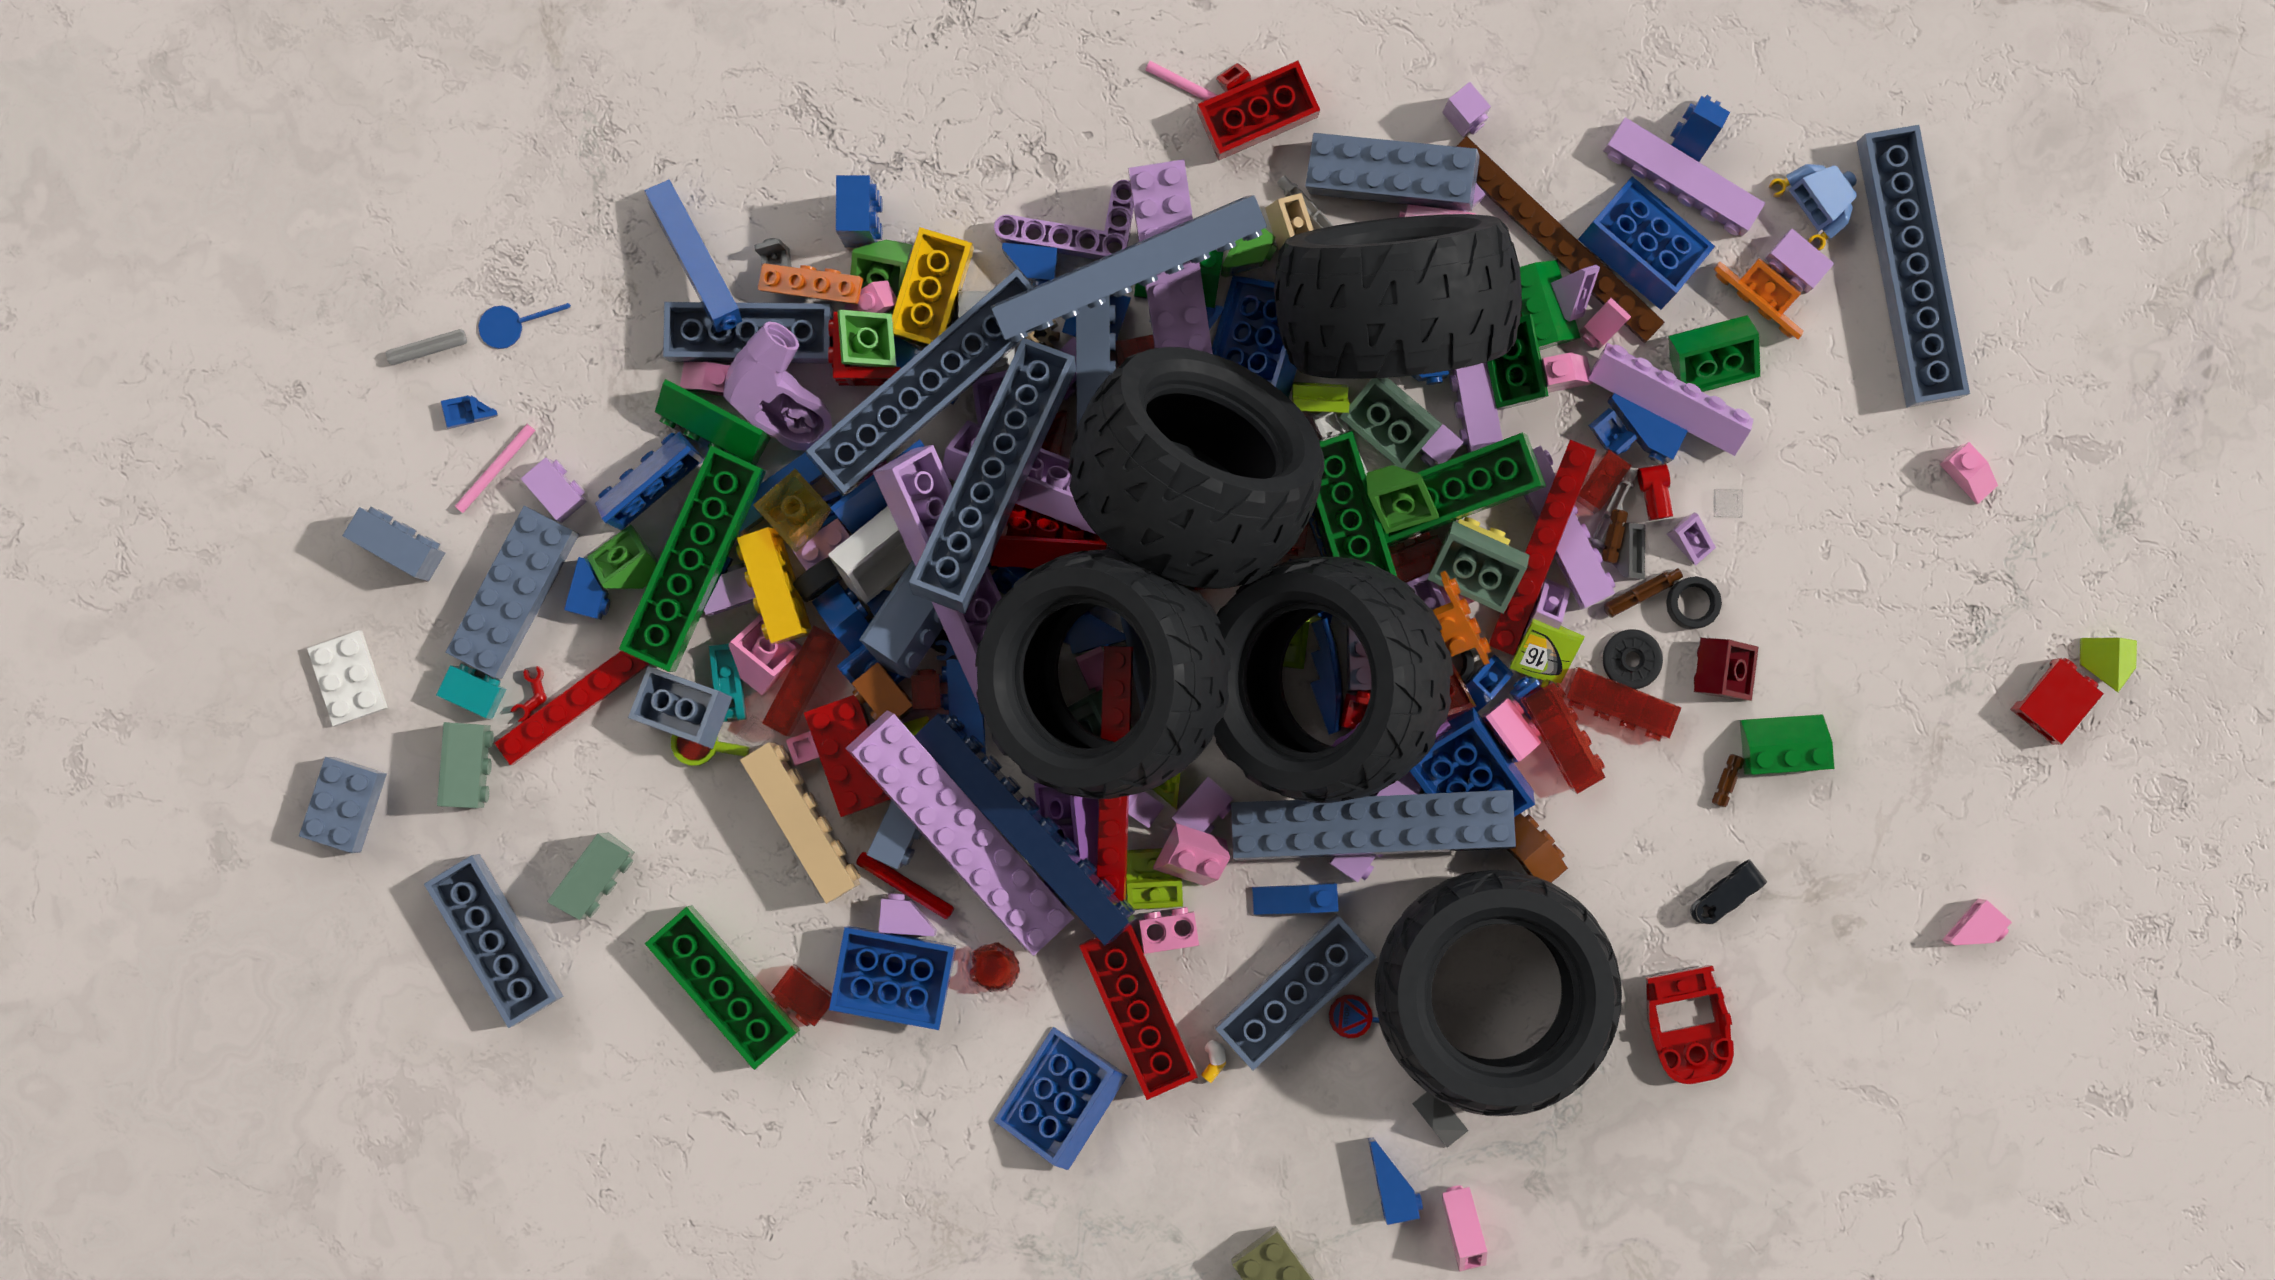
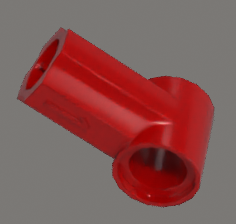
[1637,464,1673,521]

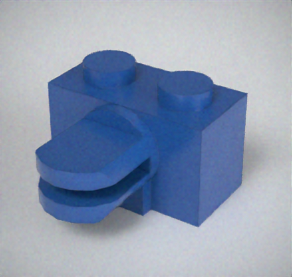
[1670,95,1730,162]

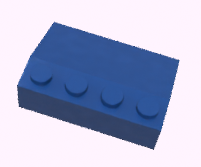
[1578,176,1715,310]
[1212,275,1297,398]
[595,432,704,531]
[830,439,951,535]
[1410,706,1535,817]
[829,925,957,1030]
[994,1027,1128,1170]

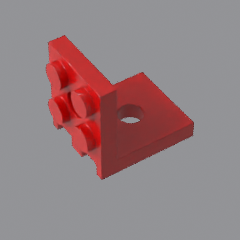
[828,312,901,386]

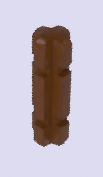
[1602,509,1628,563]
[1712,754,1744,807]

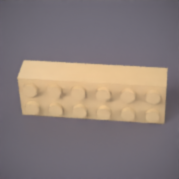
[740,742,861,904]

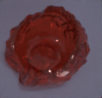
[970,942,1020,992]

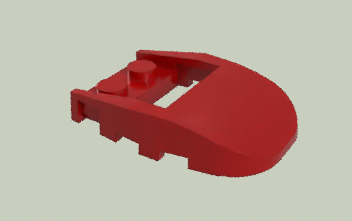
[1646,965,1734,1084]

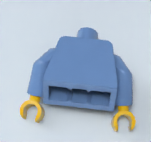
[1769,164,1857,251]

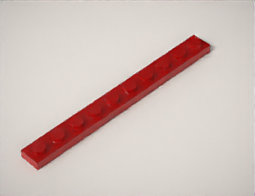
[1097,646,1133,901]

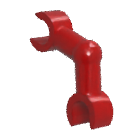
[511,666,547,722]

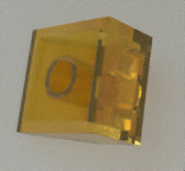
[753,469,832,553]

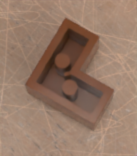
[852,662,917,721]
[1506,813,1568,883]

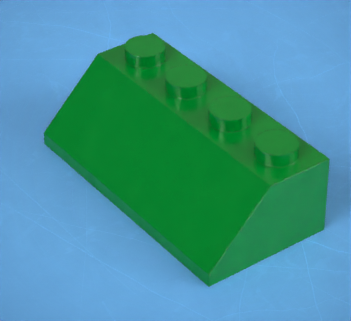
[655,379,771,465]

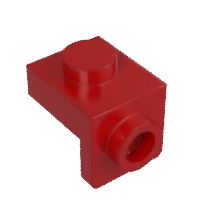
[1339,690,1370,729]

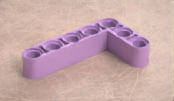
[994,180,1134,260]

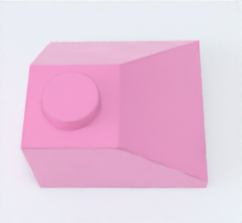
[729,614,803,695]

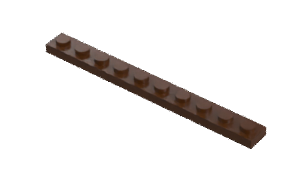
[1456,136,1665,343]

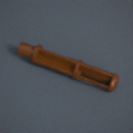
[1604,568,1683,618]

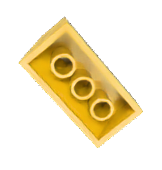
[892,227,974,347]
[736,527,814,644]

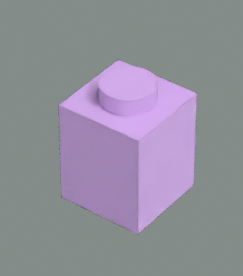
[1419,424,1463,468]

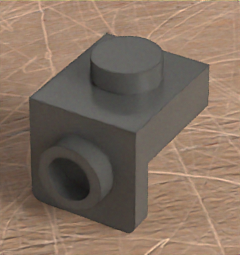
[754,238,792,267]

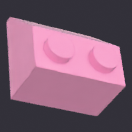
[1480,698,1541,762]
[1153,823,1230,886]

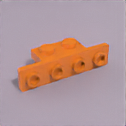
[1714,258,1803,339]
[758,263,863,304]
[1432,570,1491,665]

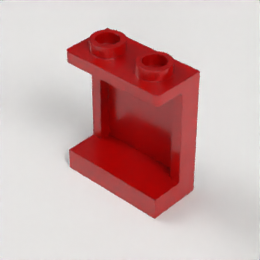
[2010,658,2104,745]

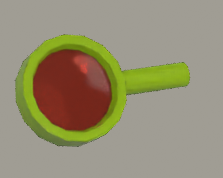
[671,734,749,766]

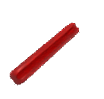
[856,852,954,919]

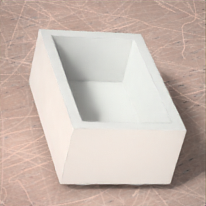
[828,506,912,604]

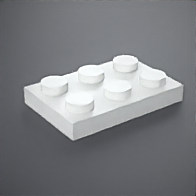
[307,630,388,726]

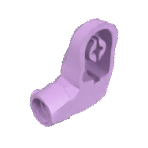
[723,322,832,451]

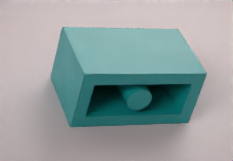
[436,663,507,719]

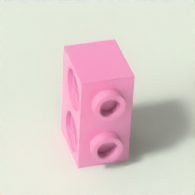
[1139,907,1199,954]

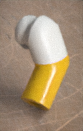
[1201,1040,1226,1083]

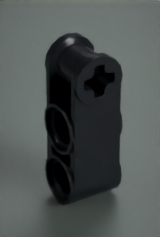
[1690,859,1767,924]

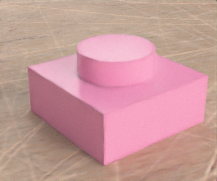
[786,731,819,766]

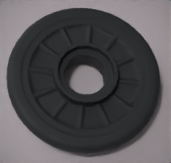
[1602,629,1663,689]

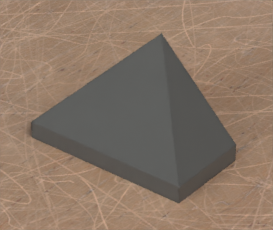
[1604,522,1645,579]
[1412,1092,1469,1148]

